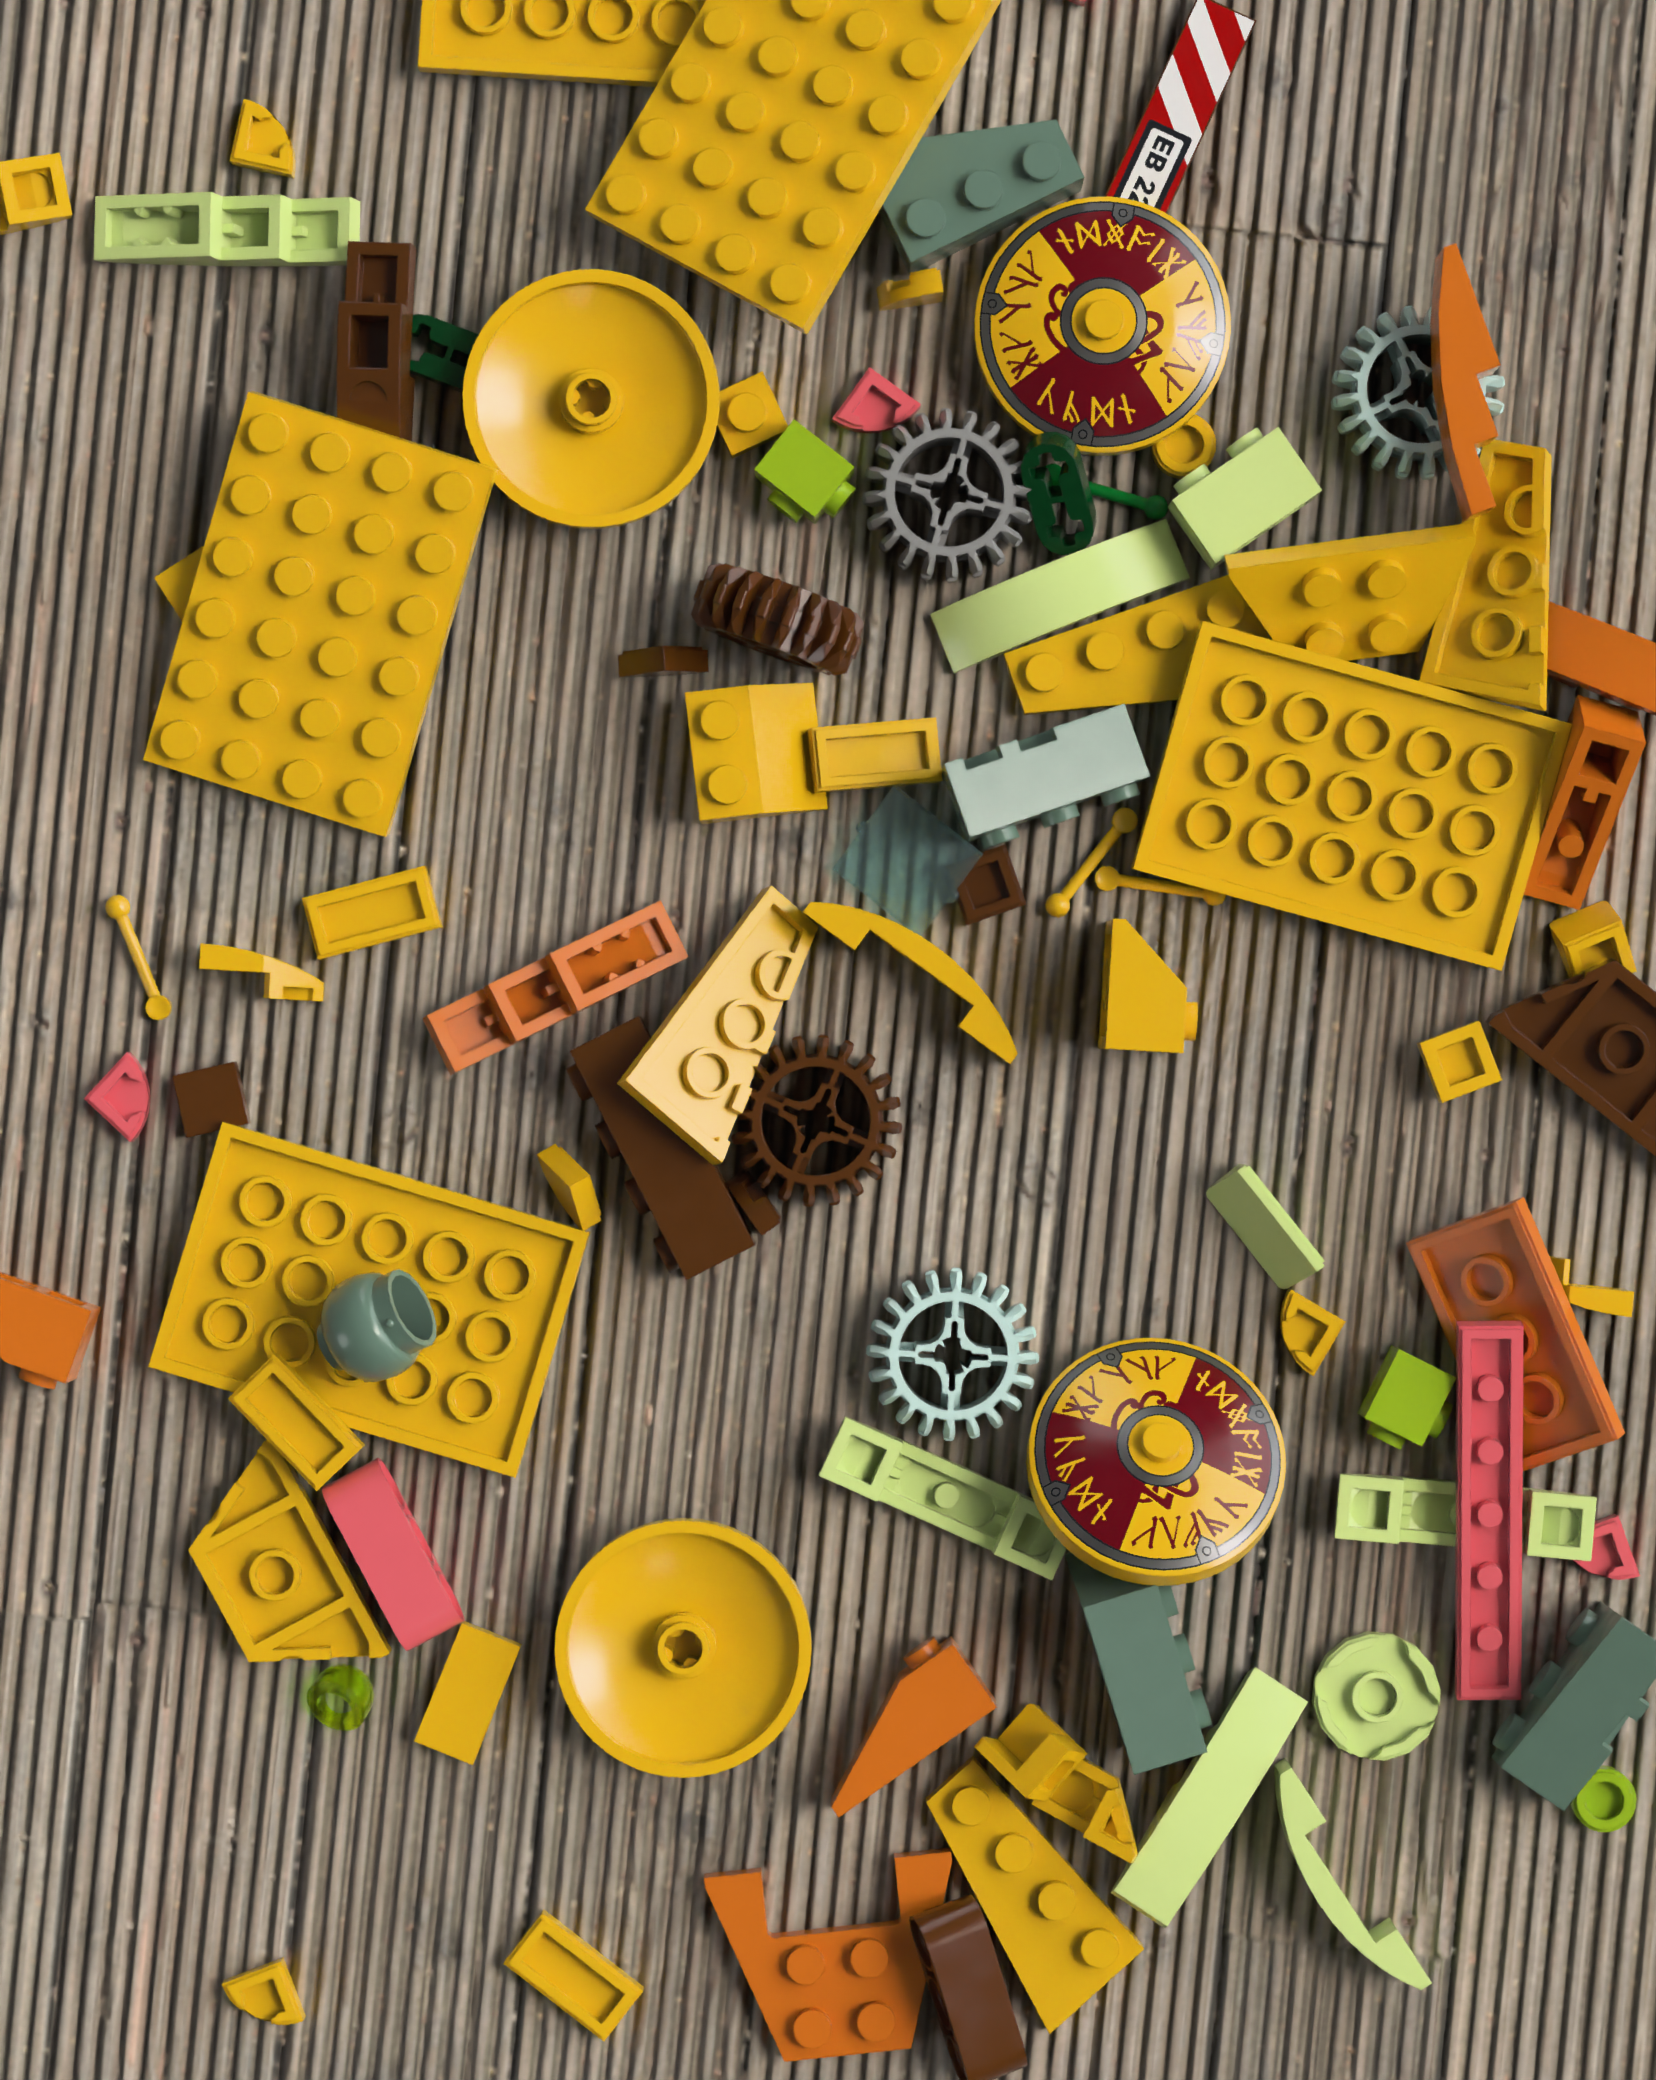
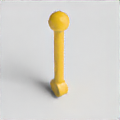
[1045,808,1138,918]
[1094,866,1227,906]
[105,895,172,1020]

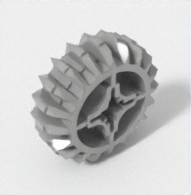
[862,408,1032,583]

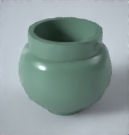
[317,1269,437,1382]

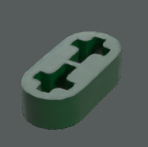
[410,314,479,393]
[1021,432,1097,555]

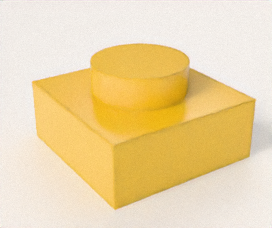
[717,371,788,459]
[1417,1021,1502,1103]

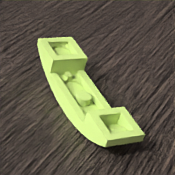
[930,519,1190,674]
[818,1416,1066,1580]
[1334,1473,1597,1561]
[1274,1758,1432,1990]

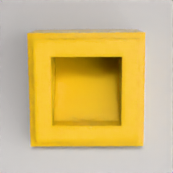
[1549,901,1637,977]

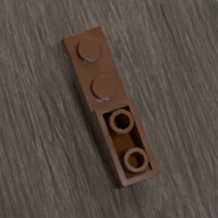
[337,241,416,441]

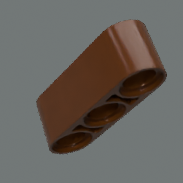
[909,1894,1027,2080]

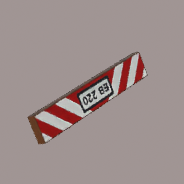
[1105,0,1256,214]

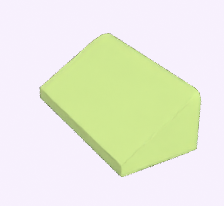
[1206,1163,1325,1289]

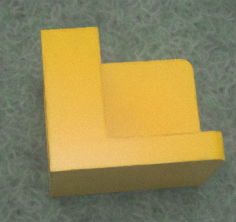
[974,1703,1088,1801]

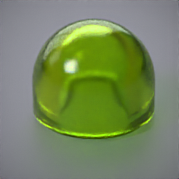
[307,1664,374,1731]

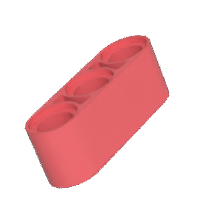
[322,1458,465,1651]

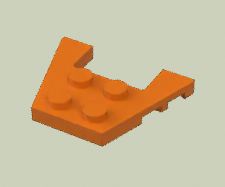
[704,1847,952,2062]

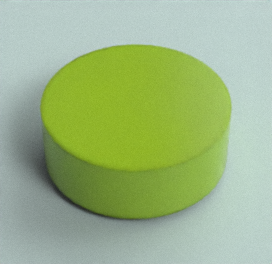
[1570,1765,1636,1832]

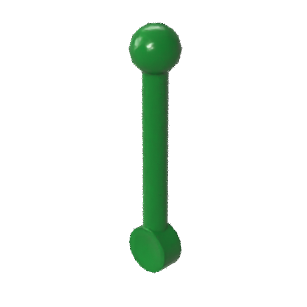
[1044,463,1169,520]

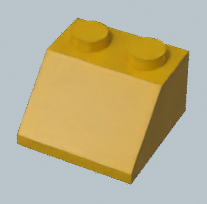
[685,683,828,824]
[1098,919,1198,1053]

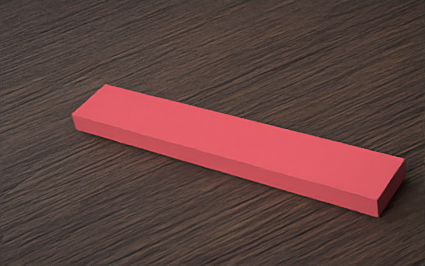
[1455,1321,1524,1700]

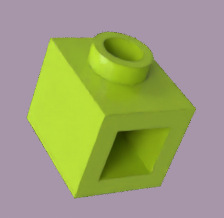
[754,419,856,524]
[1357,1345,1456,1450]

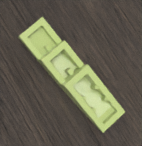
[94,192,361,266]
[1110,1667,1308,1928]

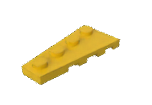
[1419,439,1552,711]
[1003,575,1269,715]
[617,885,819,1165]
[926,1756,1144,2034]

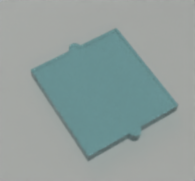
[833,786,983,936]

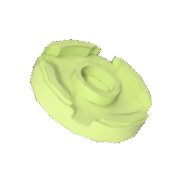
[1312,1631,1441,1761]

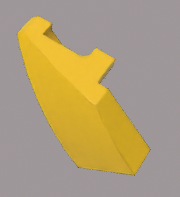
[199,943,325,1002]
[1550,1256,1634,1317]
[1032,1758,1138,1864]

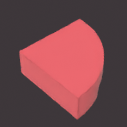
[832,367,921,434]
[84,1052,151,1142]
[1572,1514,1640,1580]

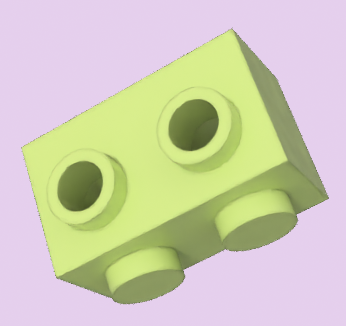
[1168,427,1322,570]

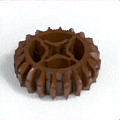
[691,563,864,676]
[731,1034,902,1207]

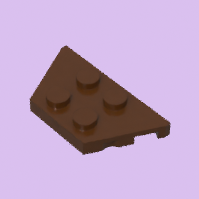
[1485,958,1656,1157]

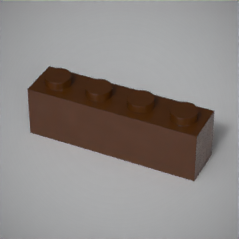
[566,1016,756,1280]

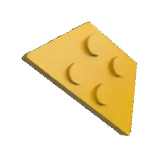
[1224,523,1476,661]
[188,1440,392,1662]

